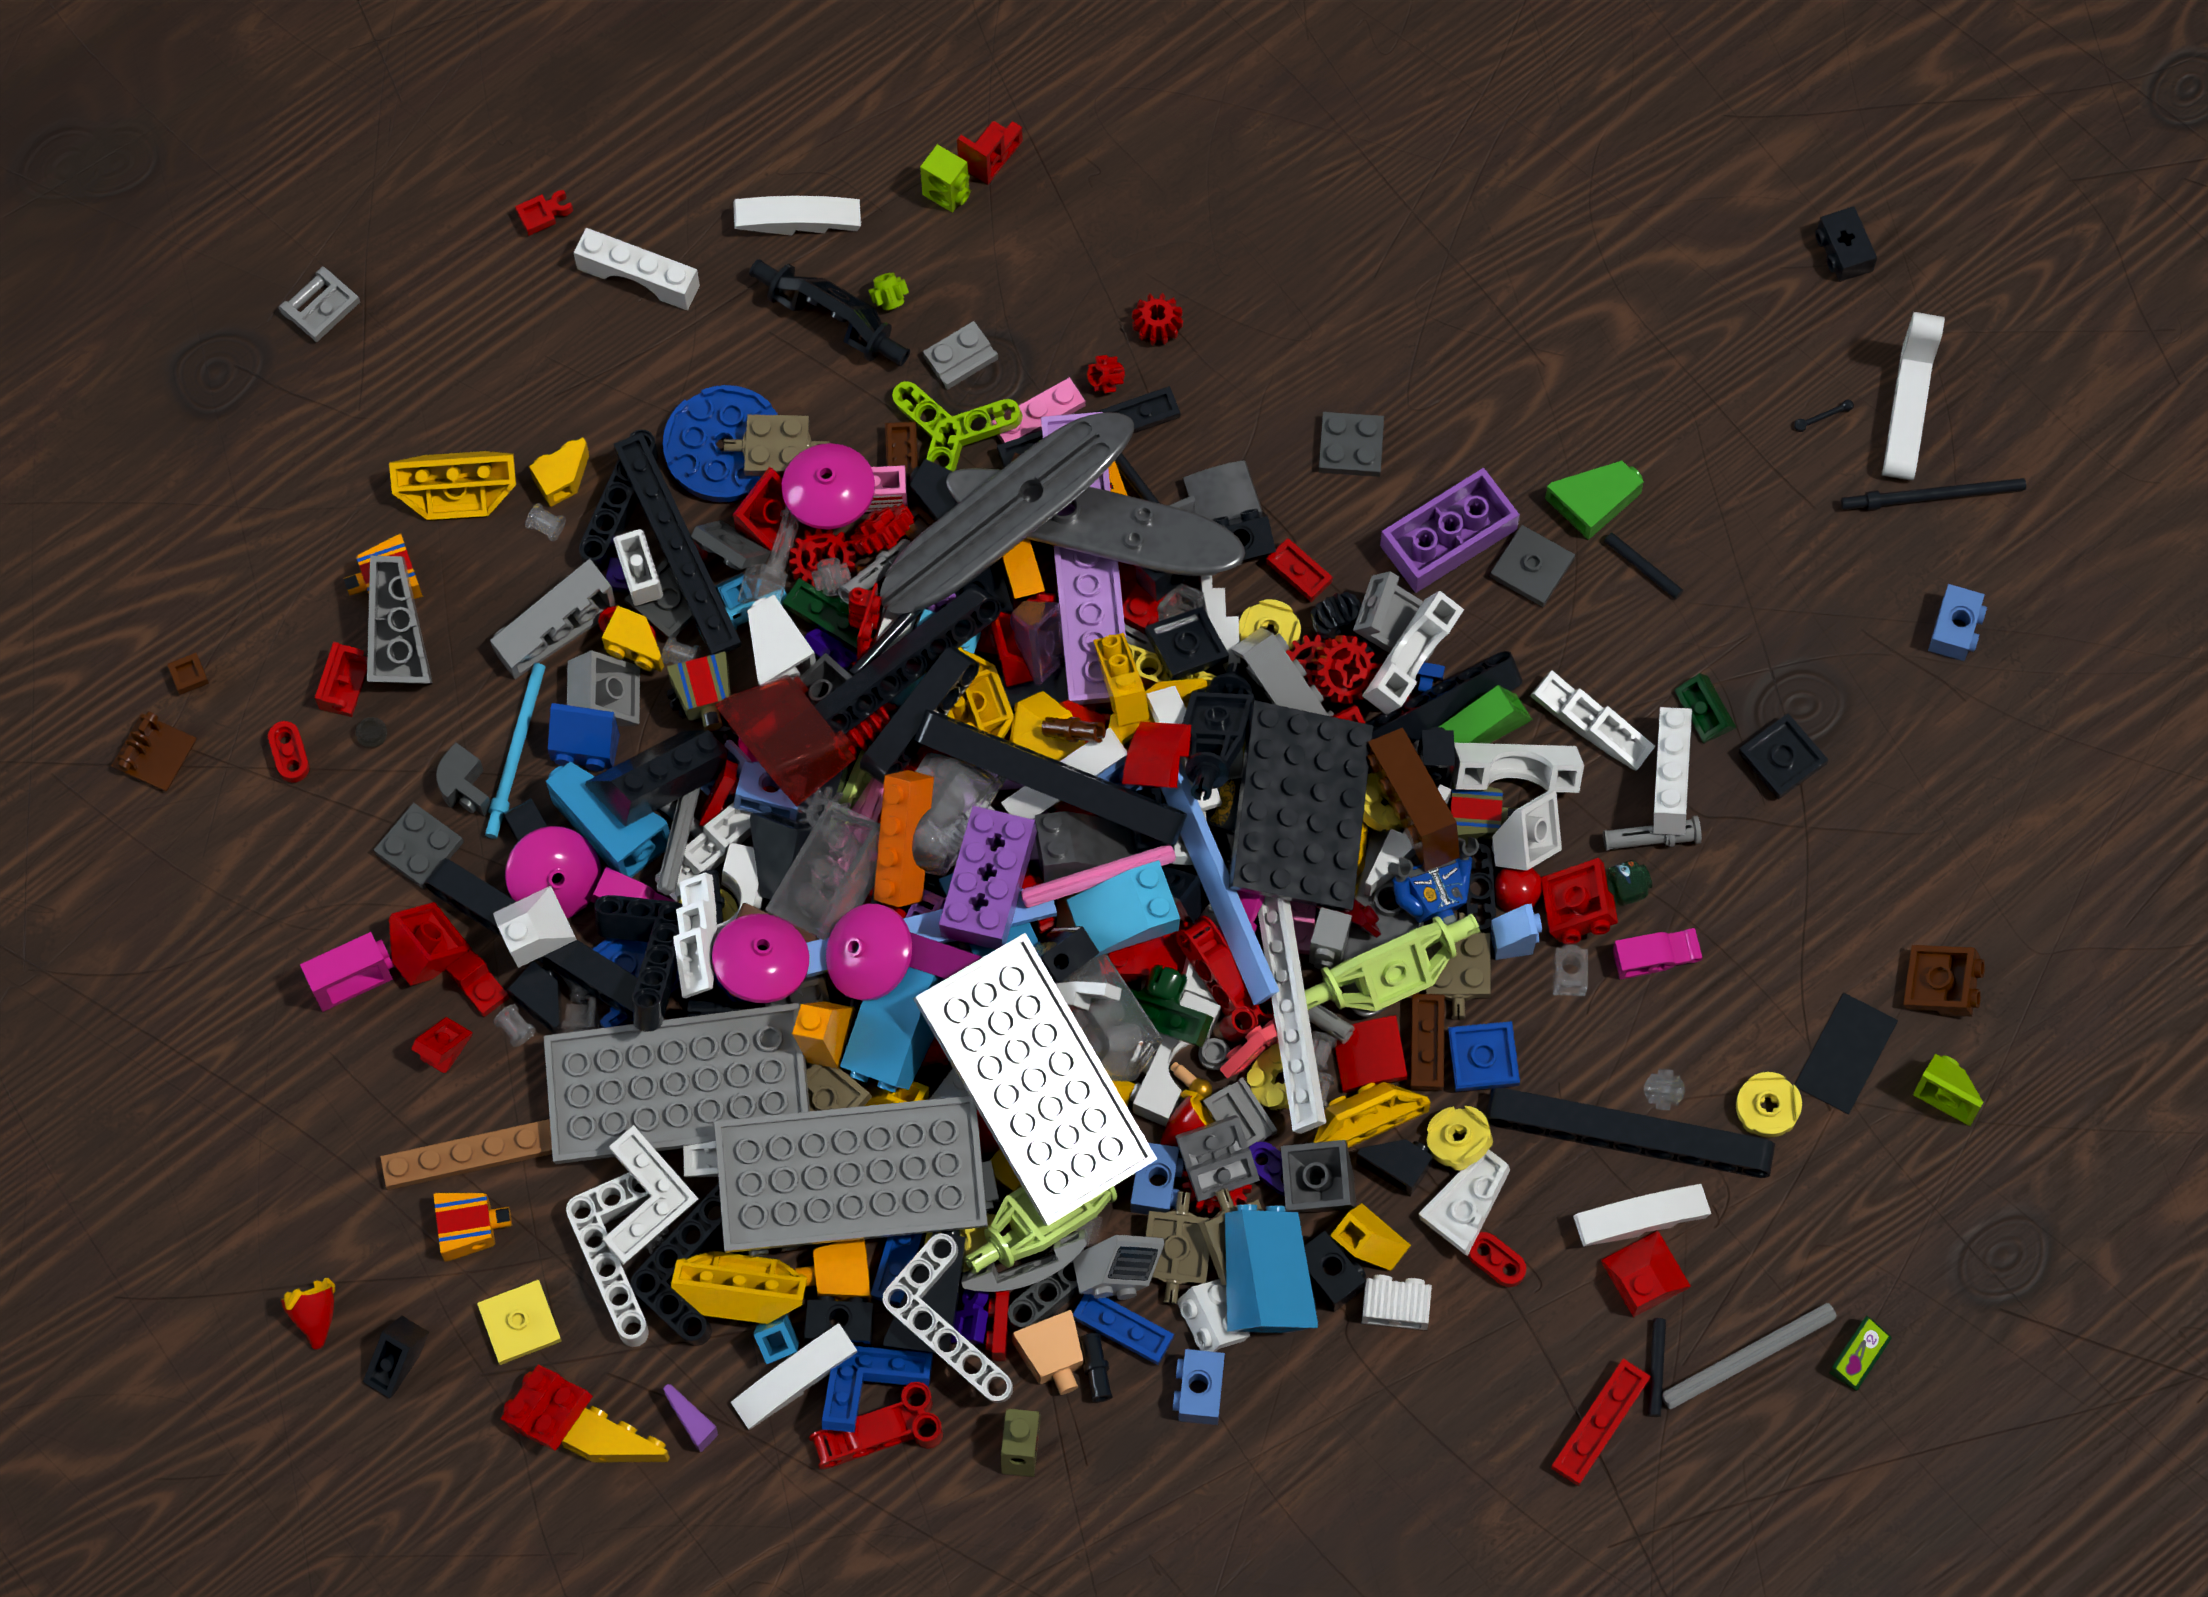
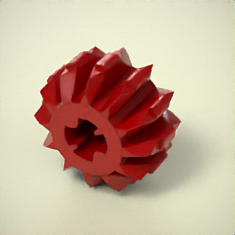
[1132,292,1183,346]

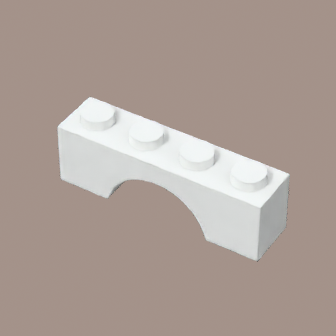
[574,228,700,311]
[1362,591,1464,715]
[1653,707,1692,835]
[1452,742,1584,793]
[717,842,763,936]
[1130,991,1221,1127]

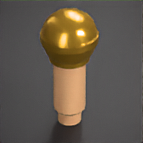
[1170,1062,1212,1101]

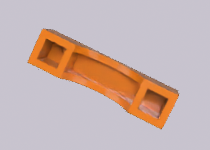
[873,770,934,907]

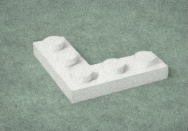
[602,1125,698,1265]

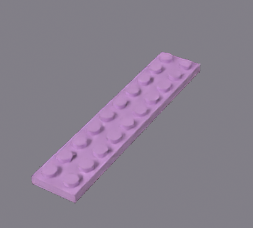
[1041,412,1126,705]

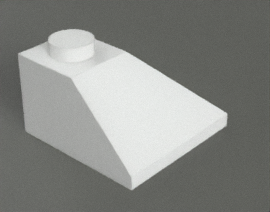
[1492,789,1562,871]
[493,886,577,968]

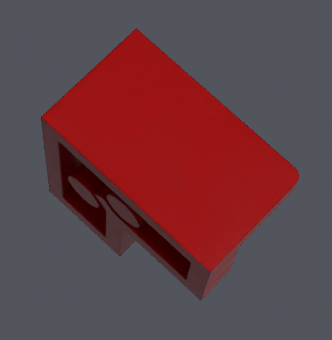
[957,121,1023,185]

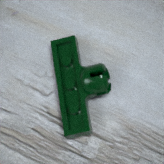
[782,578,880,652]
[1095,965,1214,1048]

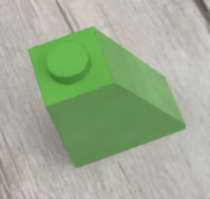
[1545,461,1644,540]
[1439,685,1533,744]

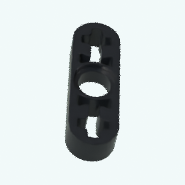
[1465,843,1496,933]

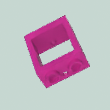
[300,932,394,1012]

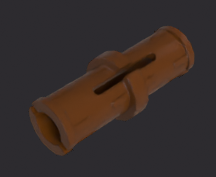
[1042,717,1106,743]

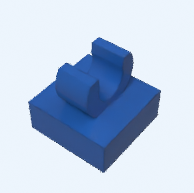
[1417,662,1445,692]

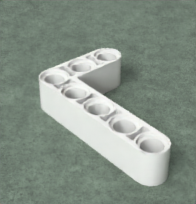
[1882,312,1945,481]
[566,1172,651,1347]
[883,1233,1013,1403]

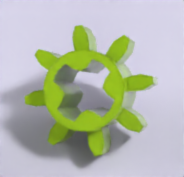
[869,273,909,310]

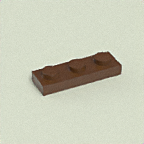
[1411,994,1445,1091]

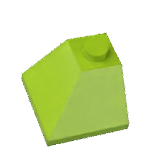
[1913,1053,1983,1126]

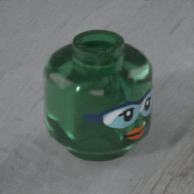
[1606,860,1652,906]

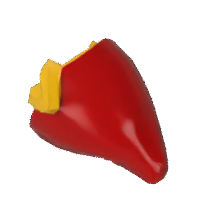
[1160,1090,1214,1147]
[281,1278,335,1350]

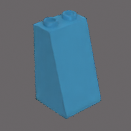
[546,762,670,878]
[840,967,945,1093]
[1225,1204,1318,1333]

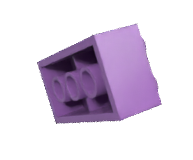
[1380,468,1520,593]
[939,806,1037,950]

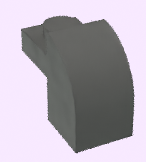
[436,742,491,817]

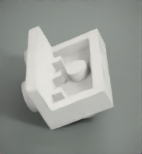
[1177,1279,1250,1352]

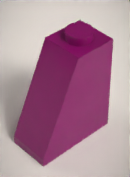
[909,932,983,979]

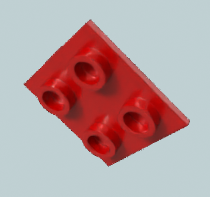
[848,583,882,661]

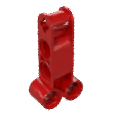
[1176,916,1274,1042]
[809,1382,943,1469]

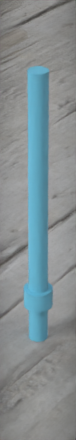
[485,663,546,839]

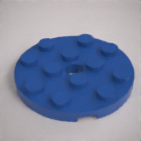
[663,385,778,502]

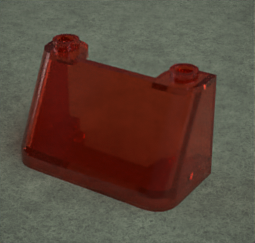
[715,674,856,807]

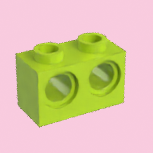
[920,144,971,213]

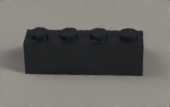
[585,730,729,827]

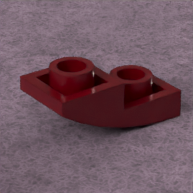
[1338,898,1382,938]

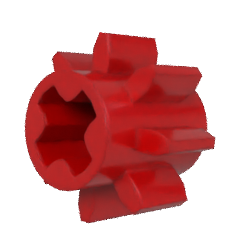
[1087,355,1125,393]

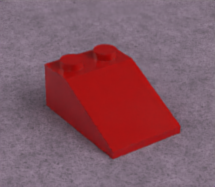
[1102,920,1194,986]

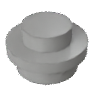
[1198,1038,1230,1070]

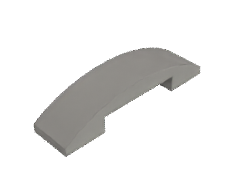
[961,1229,1088,1292]

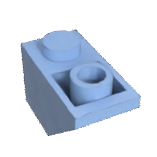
[1490,903,1542,960]

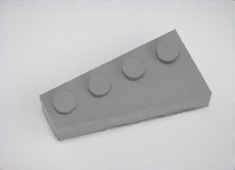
[367,556,433,683]
[490,559,616,679]
[1231,627,1335,716]

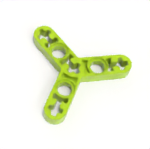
[892,381,1023,472]

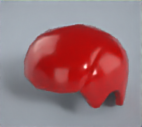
[1494,868,1542,912]

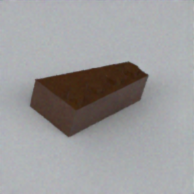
[1367,727,1460,872]

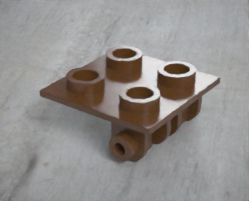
[111,711,197,792]

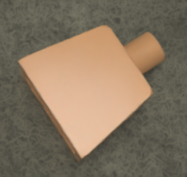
[1012,1310,1083,1395]

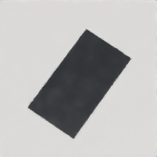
[1795,992,1898,1114]

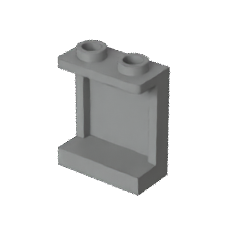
[1353,571,1434,662]

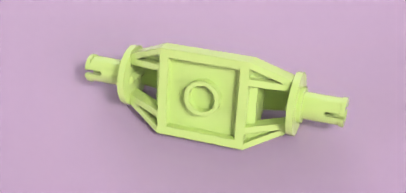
[1305,914,1480,1012]
[964,1172,1136,1274]

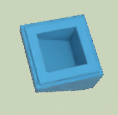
[715,573,756,609]

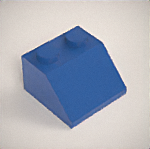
[548,703,620,771]

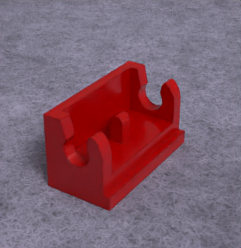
[315,641,368,717]

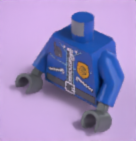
[1388,836,1479,925]

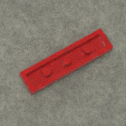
[1551,1358,1651,1486]

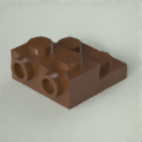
[1903,945,1985,1017]

